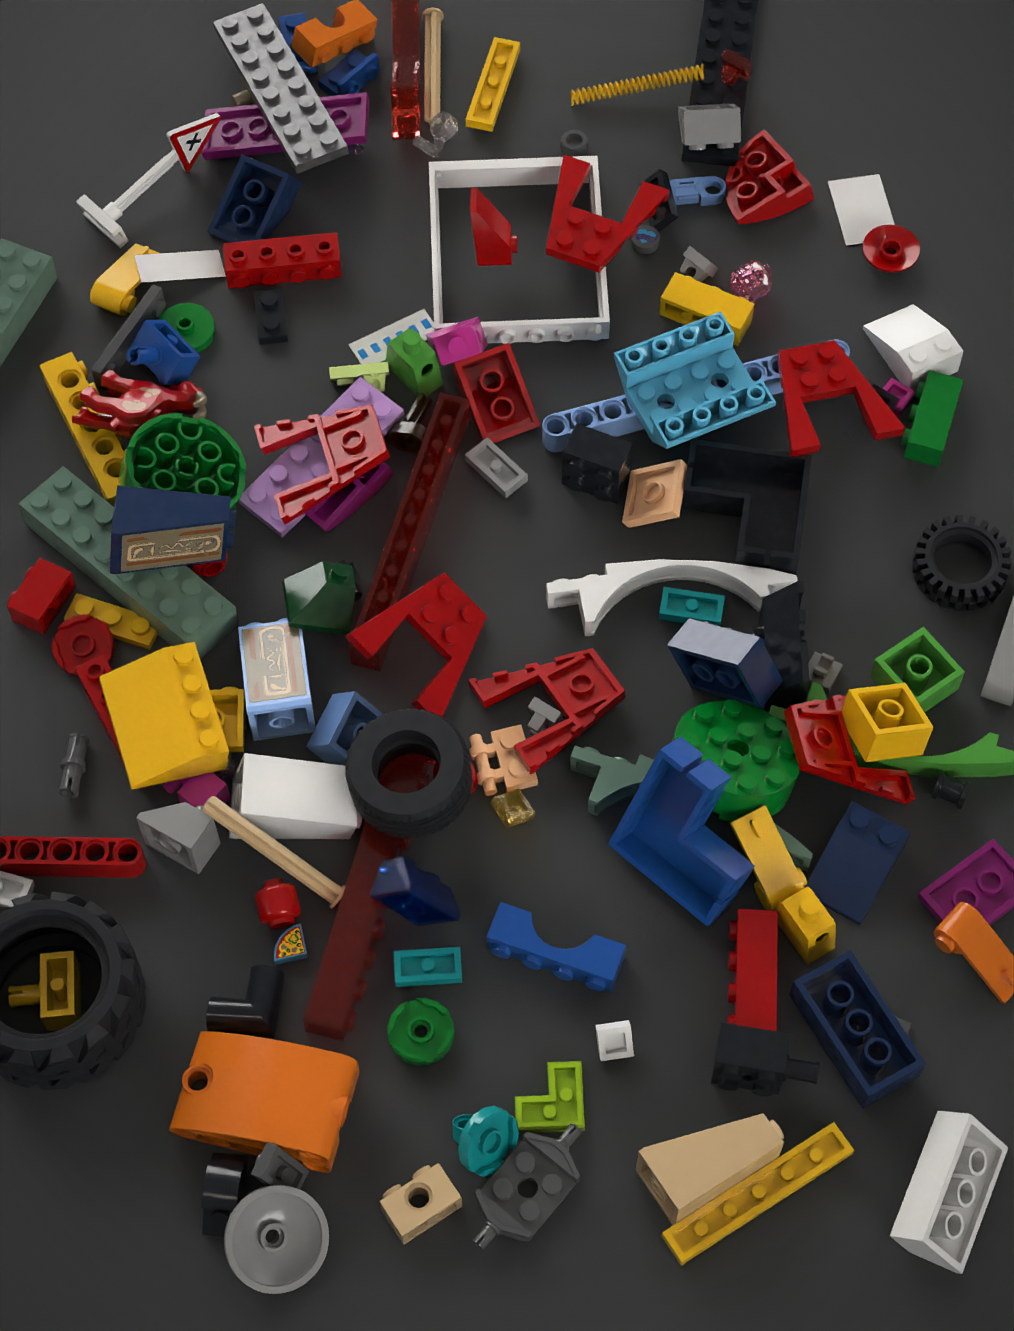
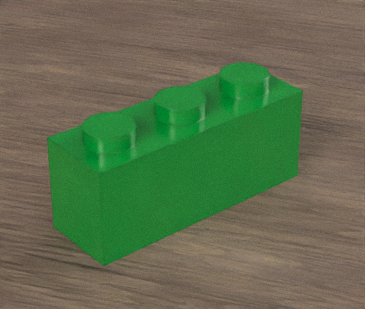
[901,370,964,467]

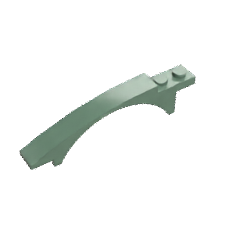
[570,746,813,872]

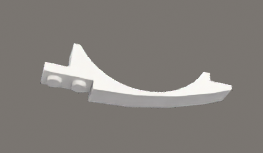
[546,559,798,637]

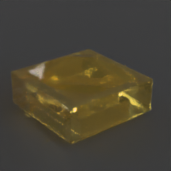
[490,789,536,828]

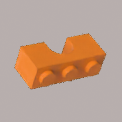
[291,0,378,68]

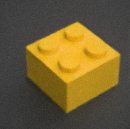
[841,683,934,762]

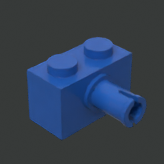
[126,320,201,385]

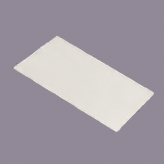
[828,174,895,246]

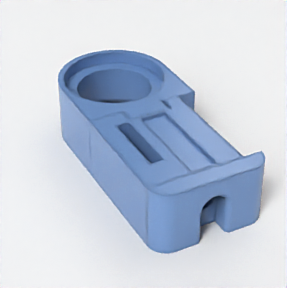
[669,176,726,206]

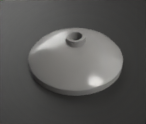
[224,1185,329,1294]

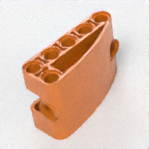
[169,1031,359,1173]

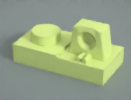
[329,362,389,392]

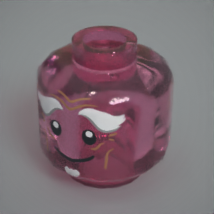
[729,259,774,302]

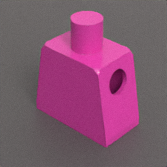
[426,316,488,366]

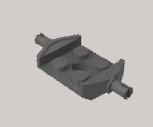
[472,1123,583,1251]

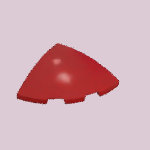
[726,129,814,224]

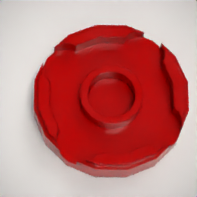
[51,614,115,676]

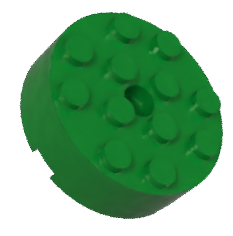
[119,413,247,510]
[672,699,800,822]

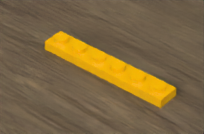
[661,1122,854,1266]

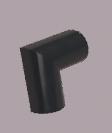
[206,965,284,1039]

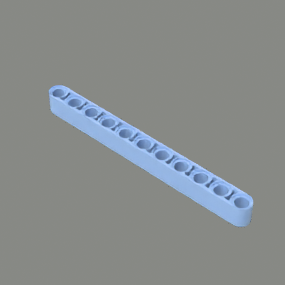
[542,339,850,452]

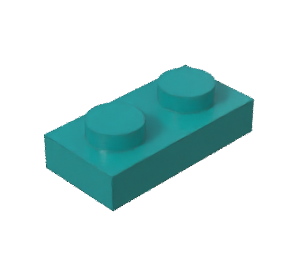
[659,587,725,626]
[394,947,462,987]

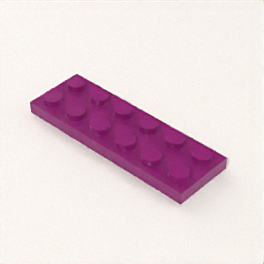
[201,92,369,160]

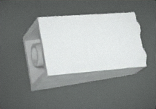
[229,753,362,839]

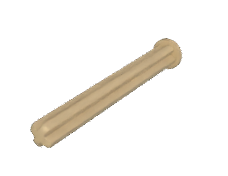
[422,7,444,125]
[202,796,347,909]

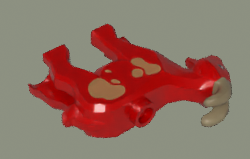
[72,370,208,438]

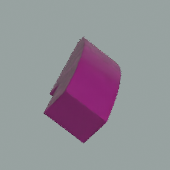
[305,462,394,532]

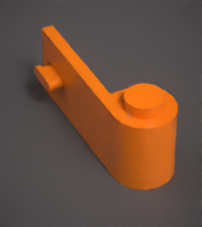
[933,902,1014,1004]

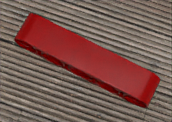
[0,836,147,878]

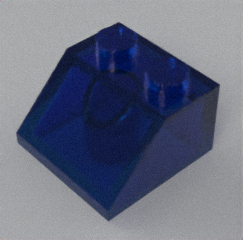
[370,856,461,926]

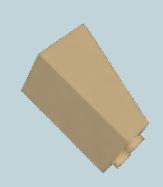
[636,1113,784,1225]

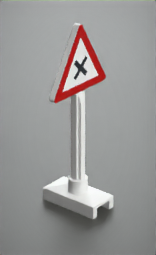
[76,113,221,249]

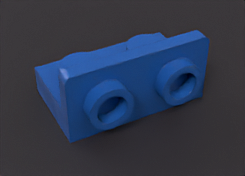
[318,49,380,96]

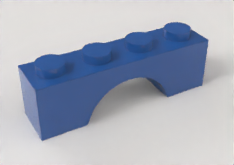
[486,902,626,992]

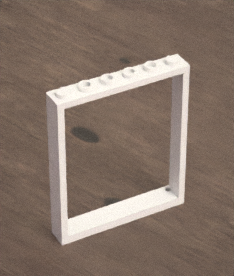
[429,156,610,344]

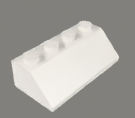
[890,1111,1008,1274]

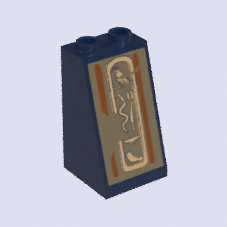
[110,485,236,574]

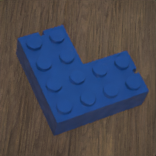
[608,737,755,927]

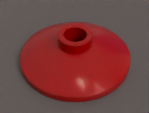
[862,224,920,273]

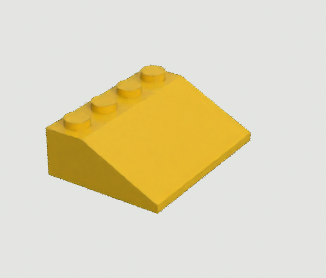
[99,642,229,790]

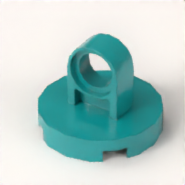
[452,1106,519,1177]

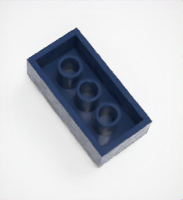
[789,950,926,1108]

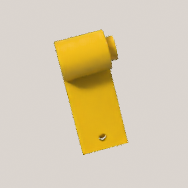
[90,243,161,316]
[730,805,807,910]

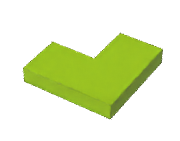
[515,1061,585,1133]

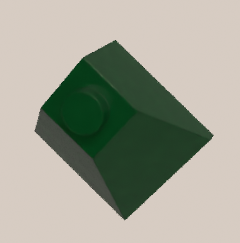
[282,561,356,635]

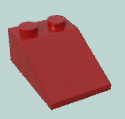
[451,343,541,443]

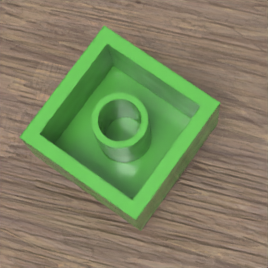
[870,626,965,713]

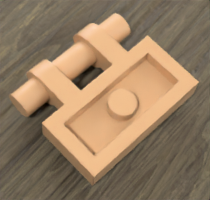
[469,724,538,796]

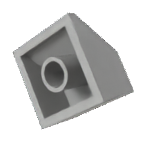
[678,103,741,150]
[136,802,221,874]

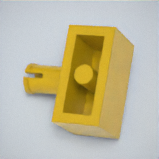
[8,951,81,1031]

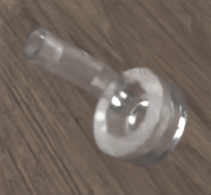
[413,111,458,158]

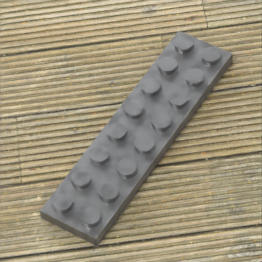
[213,3,349,174]

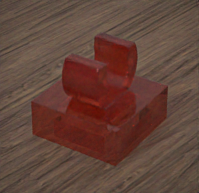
[721,48,753,87]

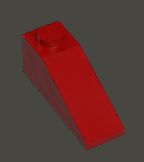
[470,188,518,266]

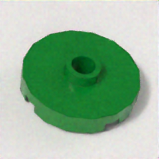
[159,303,215,353]
[387,998,455,1066]

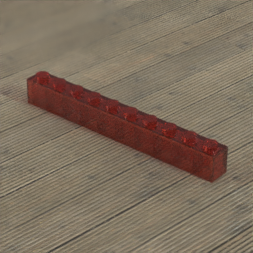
[348,392,470,672]
[303,754,435,1041]

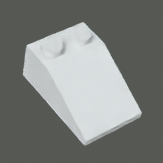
[863,304,964,391]

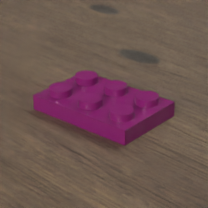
[917,838,1014,925]

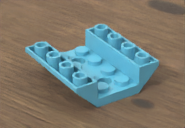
[614,311,776,449]

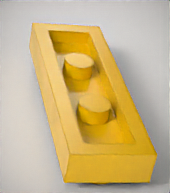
[64,593,158,650]

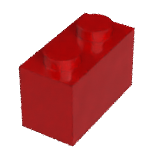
[7,558,76,635]

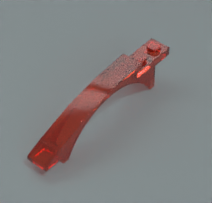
[390,0,420,140]

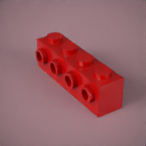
[223,232,342,288]

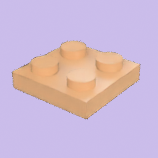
[622,459,687,528]

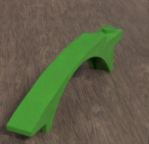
[769,681,1014,777]

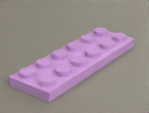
[239,377,405,538]

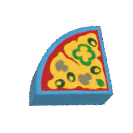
[274,924,308,965]

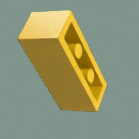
[659,272,755,346]

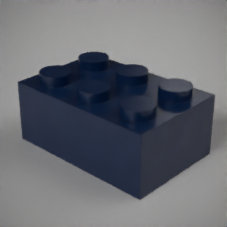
[667,618,783,708]

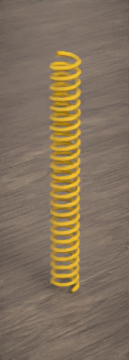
[571,63,704,106]

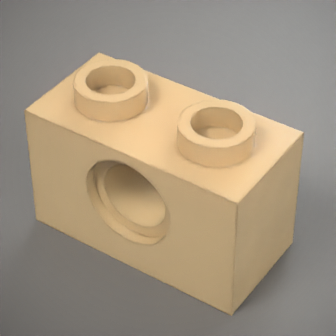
[379,1163,462,1245]

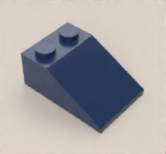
[207,154,302,243]
[805,801,910,925]

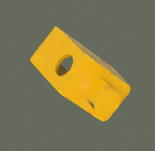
[774,887,836,965]

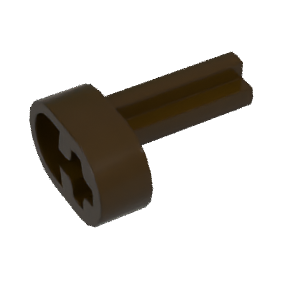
[388,393,433,452]

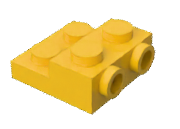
[210,687,247,752]

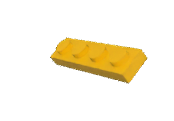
[465,37,520,132]

